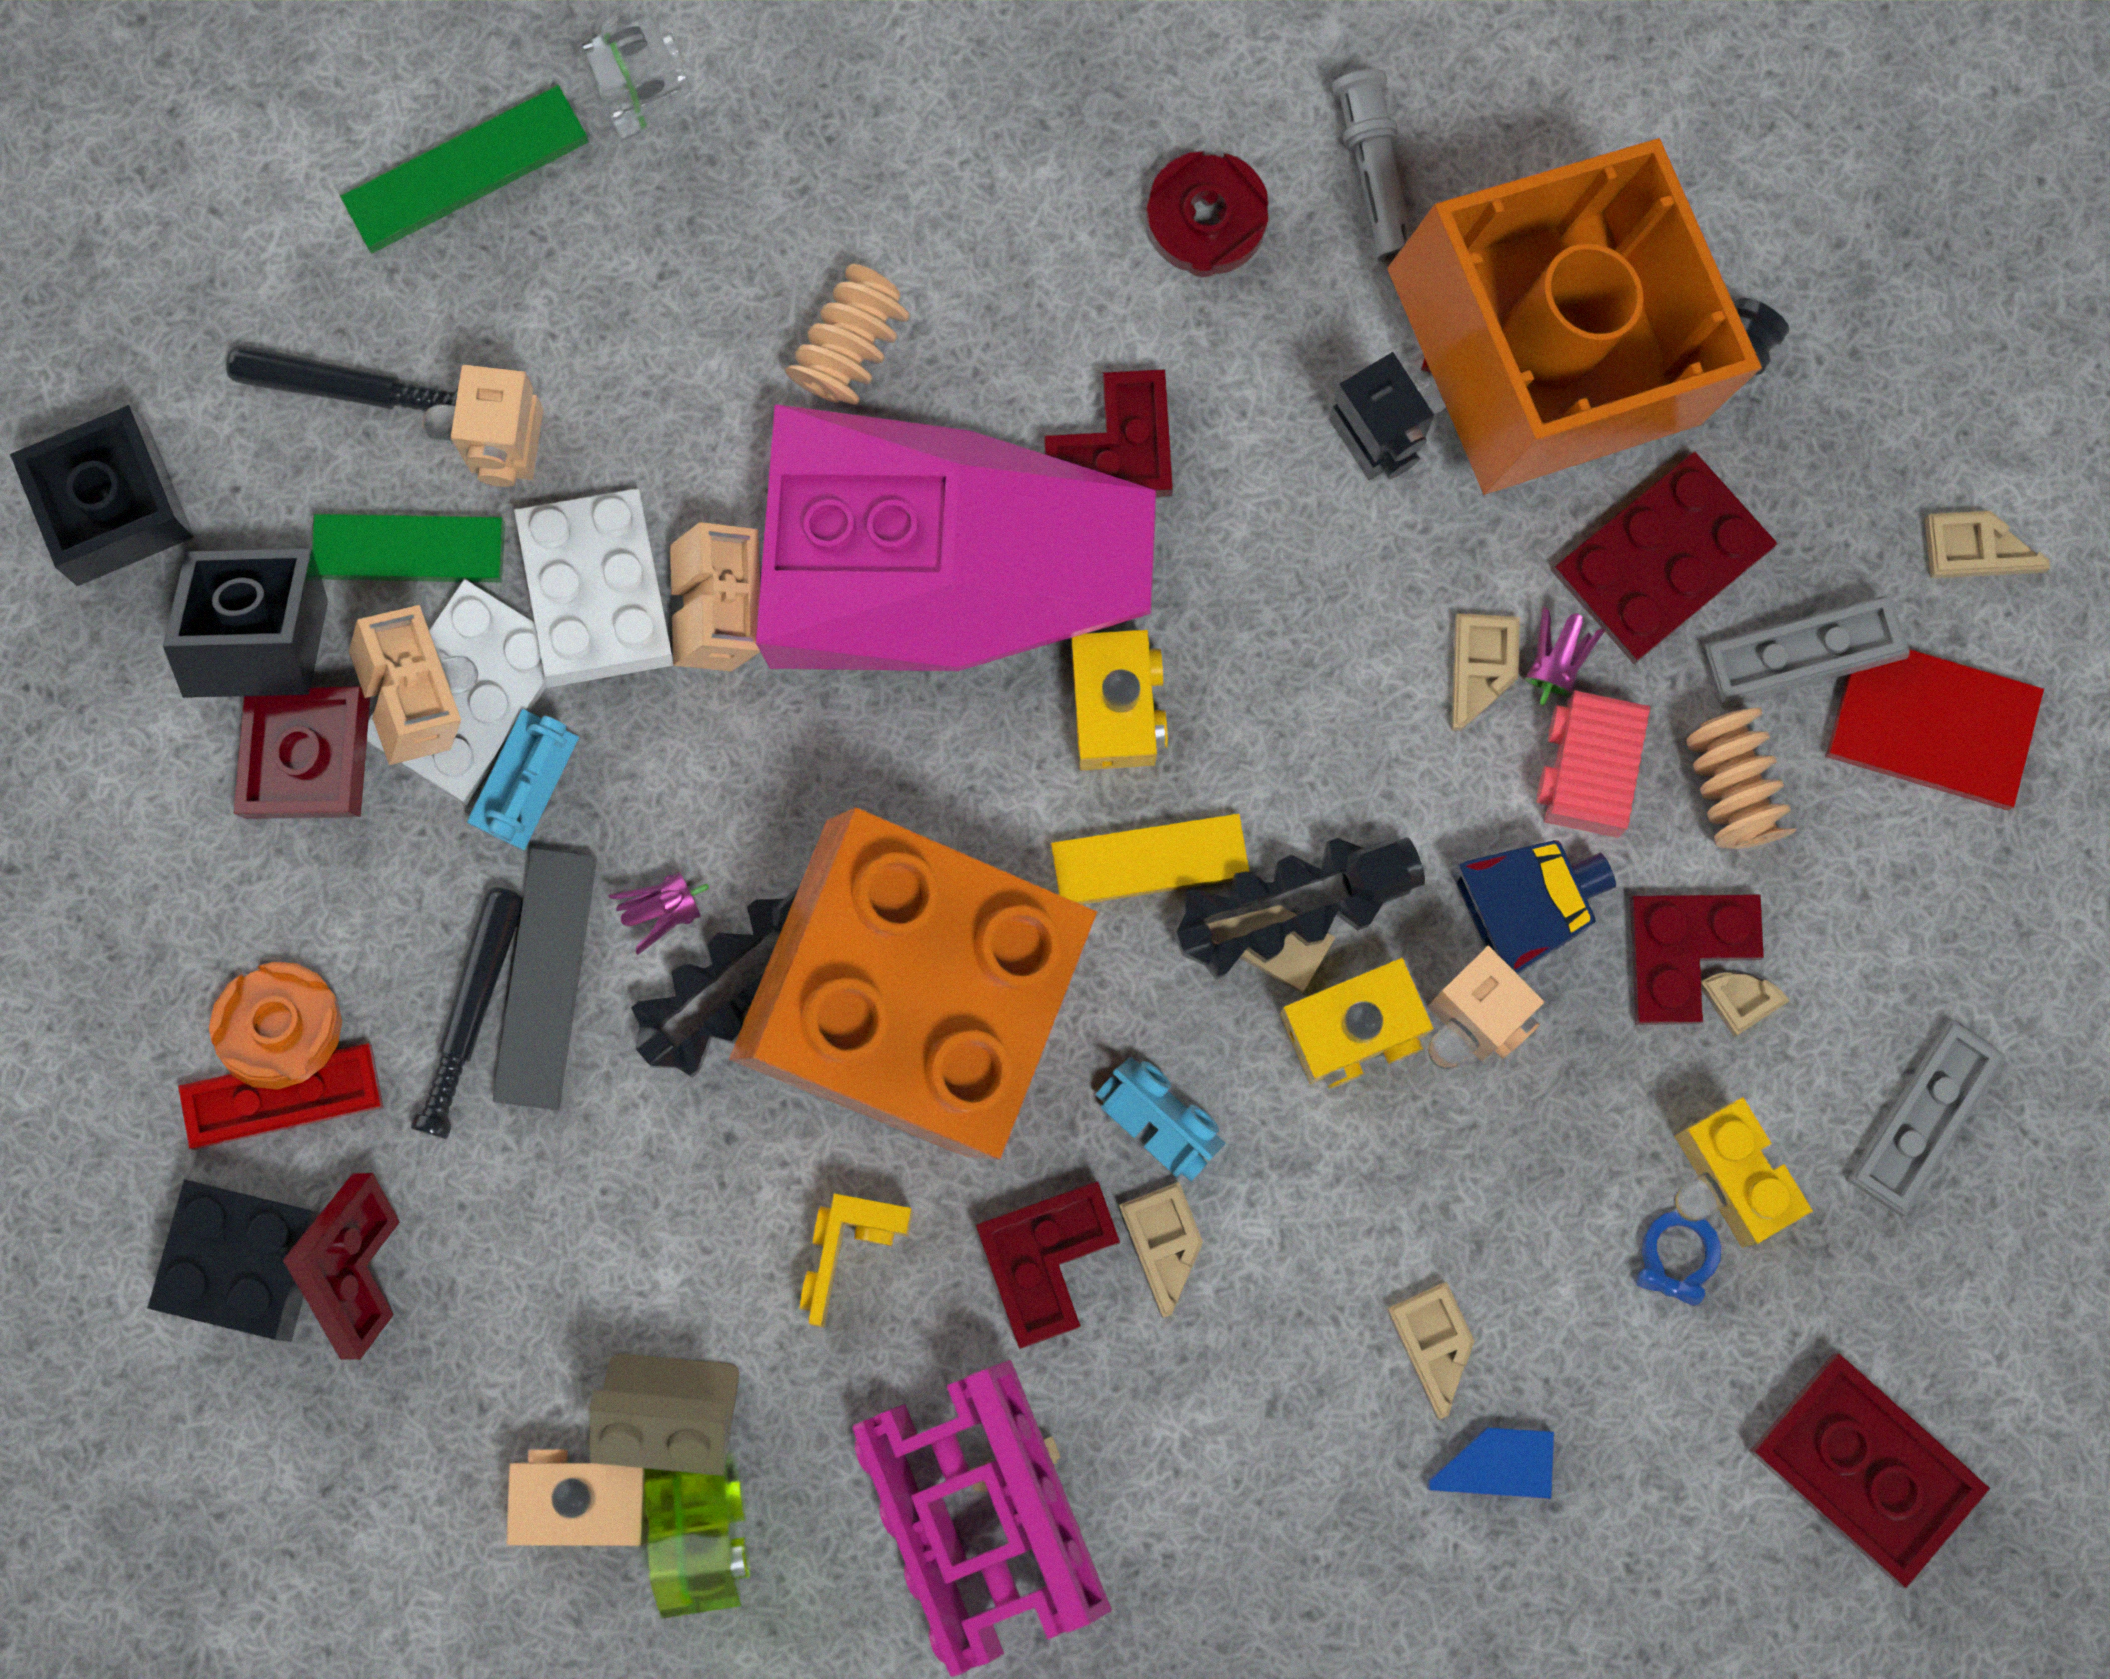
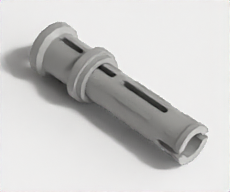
[1331,69,1412,261]

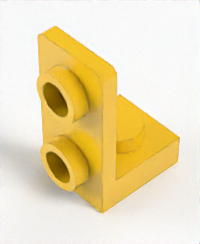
[800,1193,913,1328]

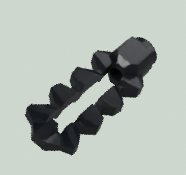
[1174,837,1425,980]
[631,887,799,1078]

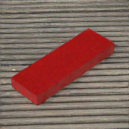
[178,1043,384,1150]

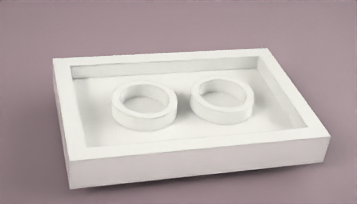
[514,488,673,688]
[367,579,547,805]

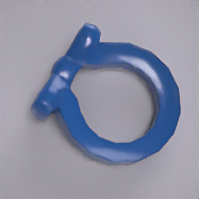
[1636,1210,1721,1306]

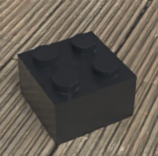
[10,405,194,586]
[163,548,328,698]
[147,1179,320,1342]

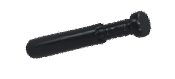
[226,345,458,422]
[411,887,523,1139]

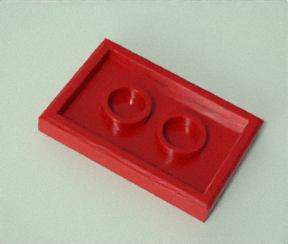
[1825,649,2044,811]

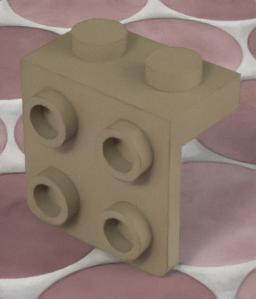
[589,1353,739,1476]

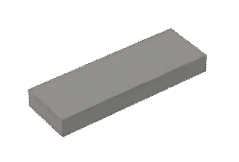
[1704,594,1909,708]
[1847,1020,2007,1217]

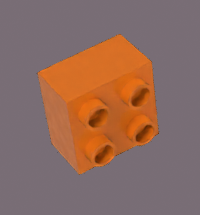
[1387,138,1762,495]
[729,807,1097,1160]

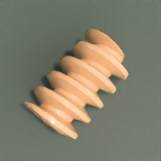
[785,264,910,405]
[1686,707,1796,849]

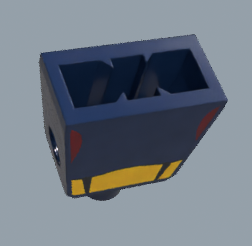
[1452,840,1616,975]

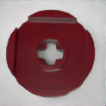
[1146,151,1269,278]

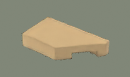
[1924,511,2050,579]
[1451,614,1520,731]
[1206,905,1335,994]
[1119,1182,1203,1319]
[1386,1281,1475,1420]

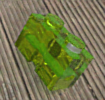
[644,1464,751,1619]

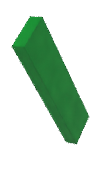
[340,84,589,254]

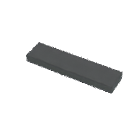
[493,848,597,1111]

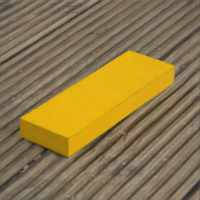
[1051,813,1249,905]

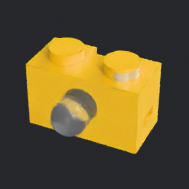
[1071,630,1168,770]
[1279,957,1434,1089]
[1674,1097,1813,1248]

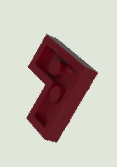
[1044,369,1173,497]
[1630,894,1764,1025]
[283,1173,400,1360]
[976,1181,1120,1350]

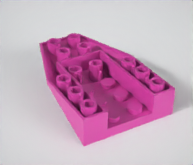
[756,404,1157,671]

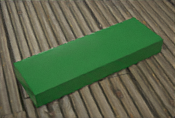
[312,514,505,583]

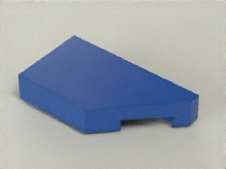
[1427,1427,1554,1499]

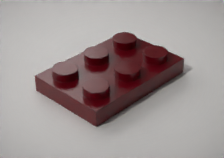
[1552,451,1778,665]
[1749,1353,1991,1588]

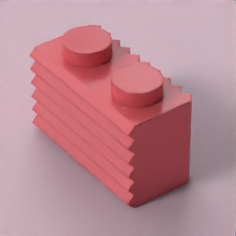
[1536,691,1650,838]

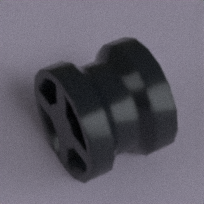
[1734,297,1790,375]

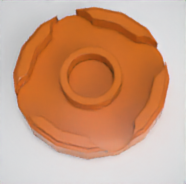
[209,962,342,1089]

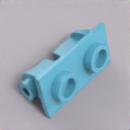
[466,709,579,851]
[1095,1057,1226,1182]

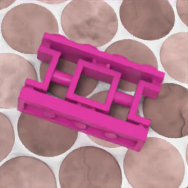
[853,1360,1112,1677]

